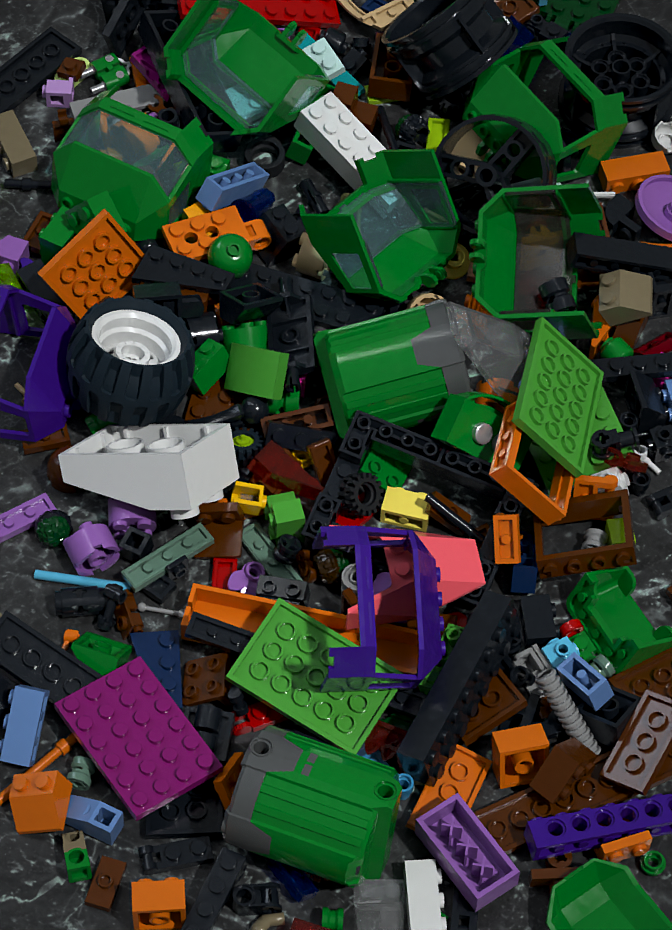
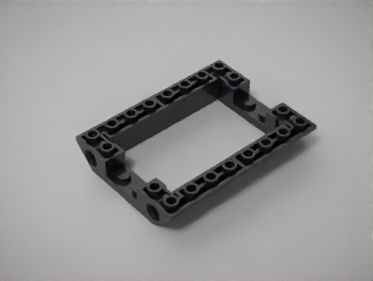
[301,409,535,606]

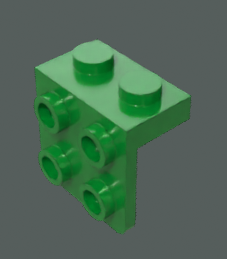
[359,449,413,493]

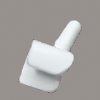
[634,445,661,475]

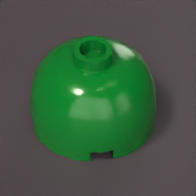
[207,233,253,279]

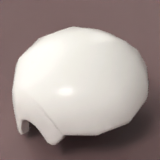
[651,121,672,154]

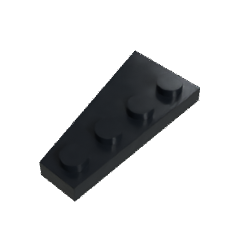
[132,244,235,295]

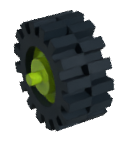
[231,427,264,468]

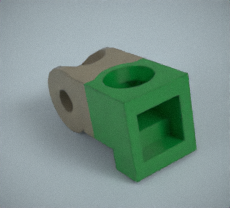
[62,830,92,883]

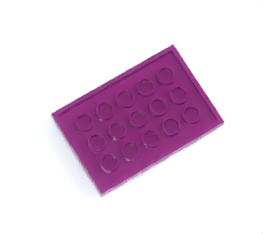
[54,656,223,821]

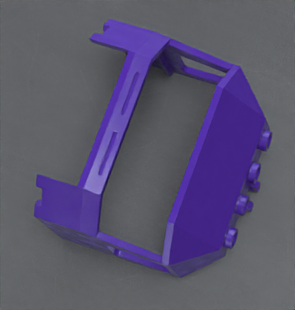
[0,284,81,442]
[312,526,446,692]

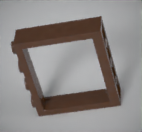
[533,489,637,579]

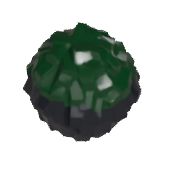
[395,114,430,146]
[35,510,73,547]

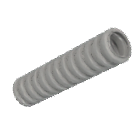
[535,668,601,755]

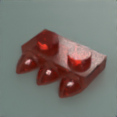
[365,720,408,768]

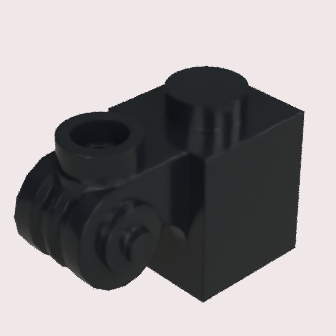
[523,14,568,51]

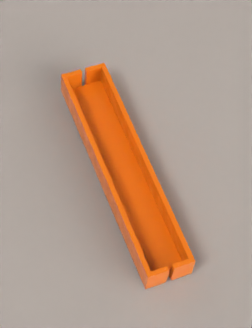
[181,583,419,689]

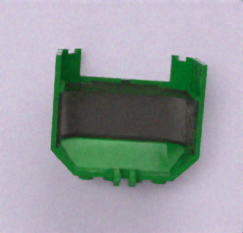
[469,183,606,339]

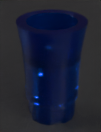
[231,188,275,222]

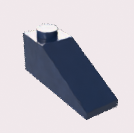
[510,531,538,595]

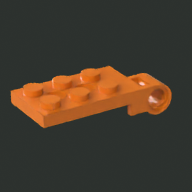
[161,205,272,261]

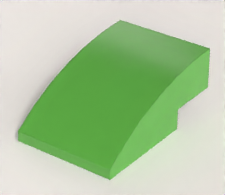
[224,342,289,400]

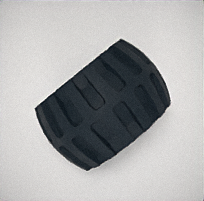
[66,296,195,427]

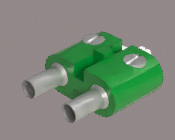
[80,53,132,95]

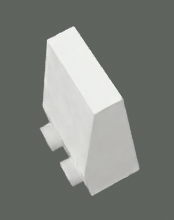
[58,423,240,520]

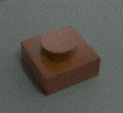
[56,57,86,82]

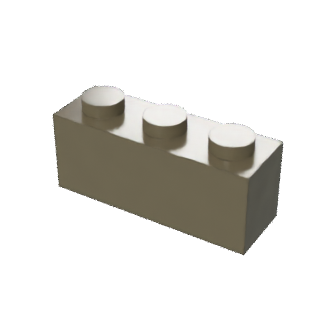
[0,110,38,178]

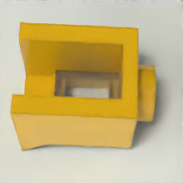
[230,481,267,516]

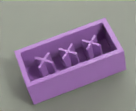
[414,793,520,912]

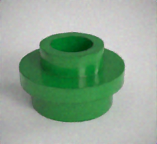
[640,850,666,876]

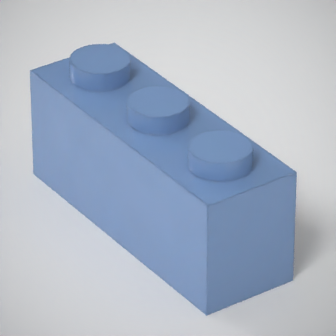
[0,684,50,767]

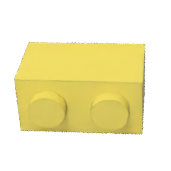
[380,486,430,532]

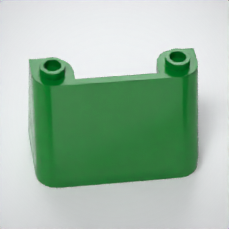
[566,566,672,674]

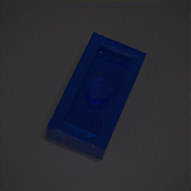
[266,859,319,903]

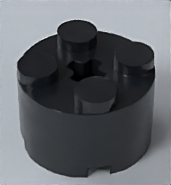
[183,311,223,351]

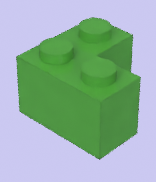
[263,491,305,545]

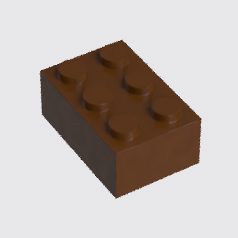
[367,33,413,102]

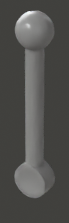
[137,602,185,620]

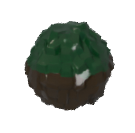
[313,549,351,585]

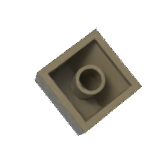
[599,269,653,327]

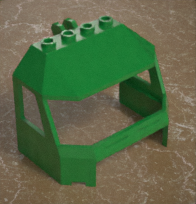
[462,36,628,183]

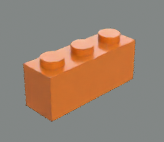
[598,150,671,194]

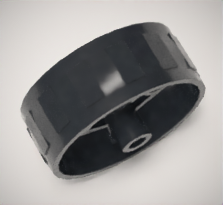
[432,114,557,234]

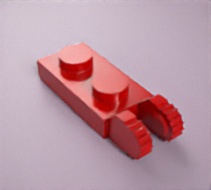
[232,701,289,736]

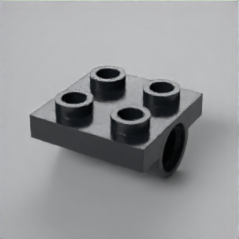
[184,705,236,764]

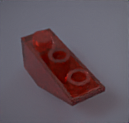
[247,440,324,500]

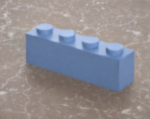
[195,162,270,212]

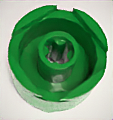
[221,320,269,355]

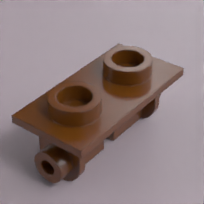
[114,585,144,640]

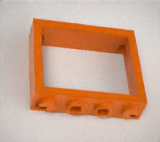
[489,401,575,525]

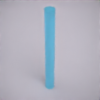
[34,570,131,591]

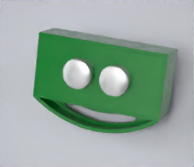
[431,391,532,471]

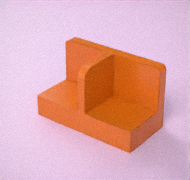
[493,513,523,564]

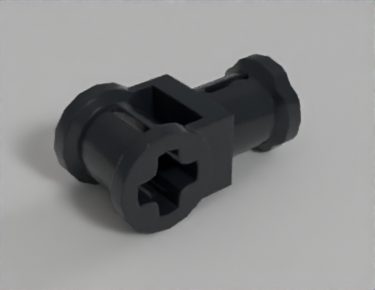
[592,426,640,460]

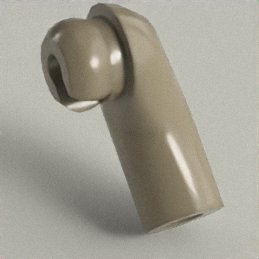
[251,912,285,930]

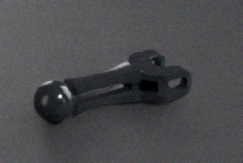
[152,395,269,430]

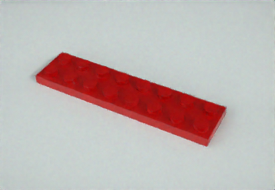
[177,0,341,29]

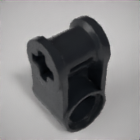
[231,882,282,916]

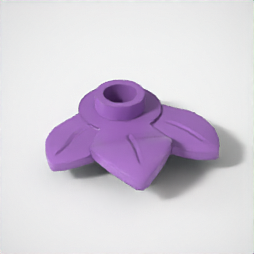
[227,561,265,596]

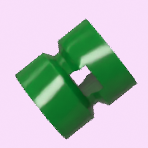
[266,386,300,414]

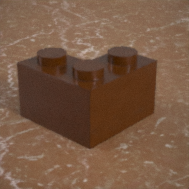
[333,81,378,134]
[529,737,598,804]

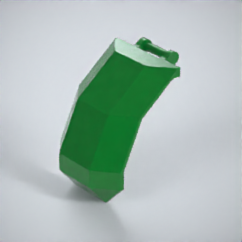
[545,858,672,930]

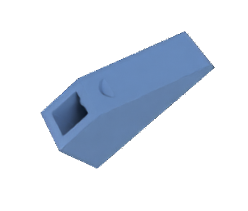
[65,794,124,846]

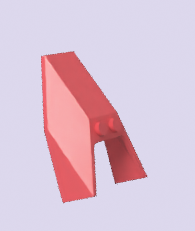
[329,525,486,630]

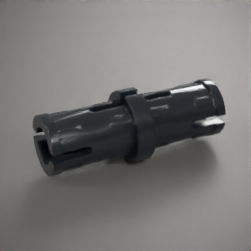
[299,178,330,214]

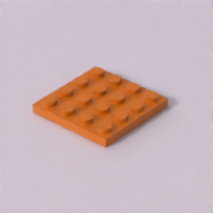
[38,209,145,320]

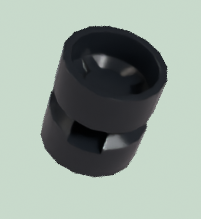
[538,277,577,312]

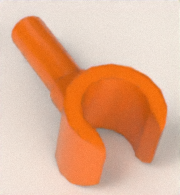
[61,629,80,651]

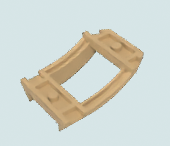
[337,0,414,32]

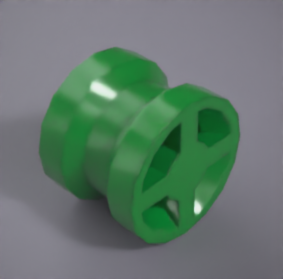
[322,907,344,930]

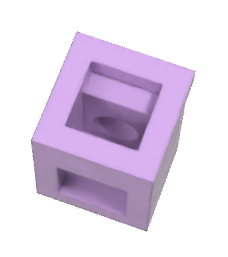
[42,77,75,108]

